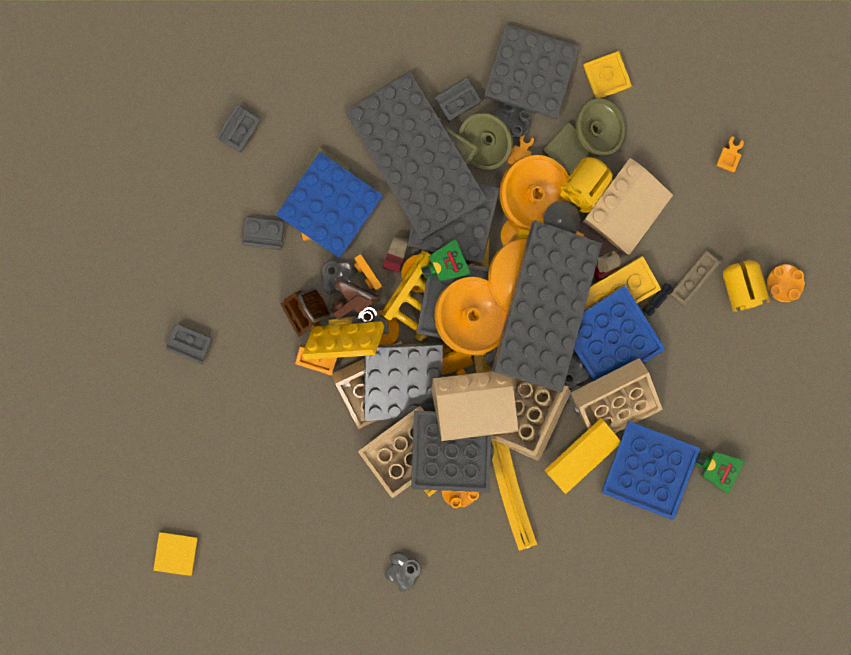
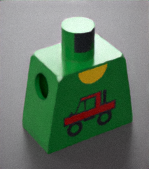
[421,239,470,281]
[695,451,745,494]

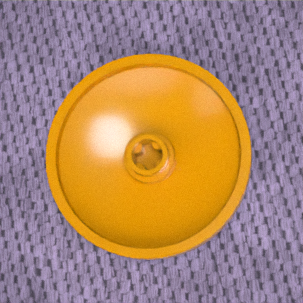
[499,155,572,231]
[488,239,527,312]
[434,277,507,355]

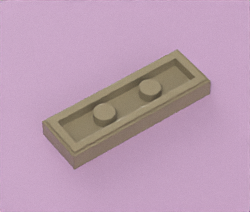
[670,250,721,306]

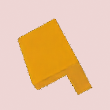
[442,343,473,376]

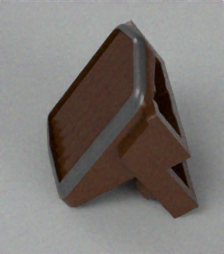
[331,277,381,320]
[280,288,330,337]

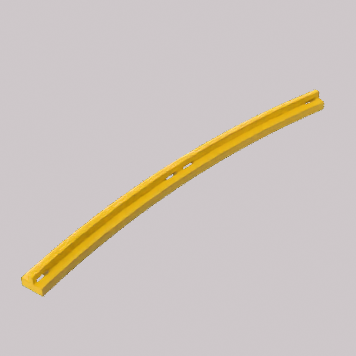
[469,238,537,551]

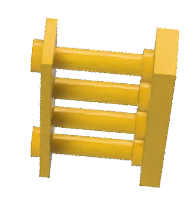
[380,250,431,341]

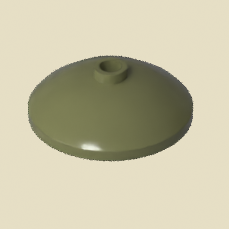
[576,98,625,156]
[458,113,513,170]

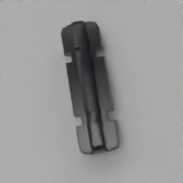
[643,283,674,316]

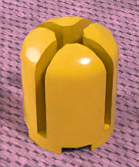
[560,157,613,213]
[723,260,770,313]

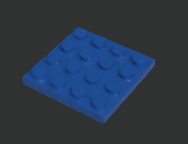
[276,152,383,259]
[574,285,665,381]
[601,421,701,520]

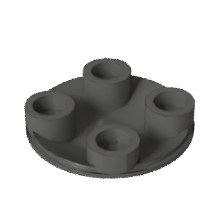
[494,103,531,138]
[542,201,580,234]

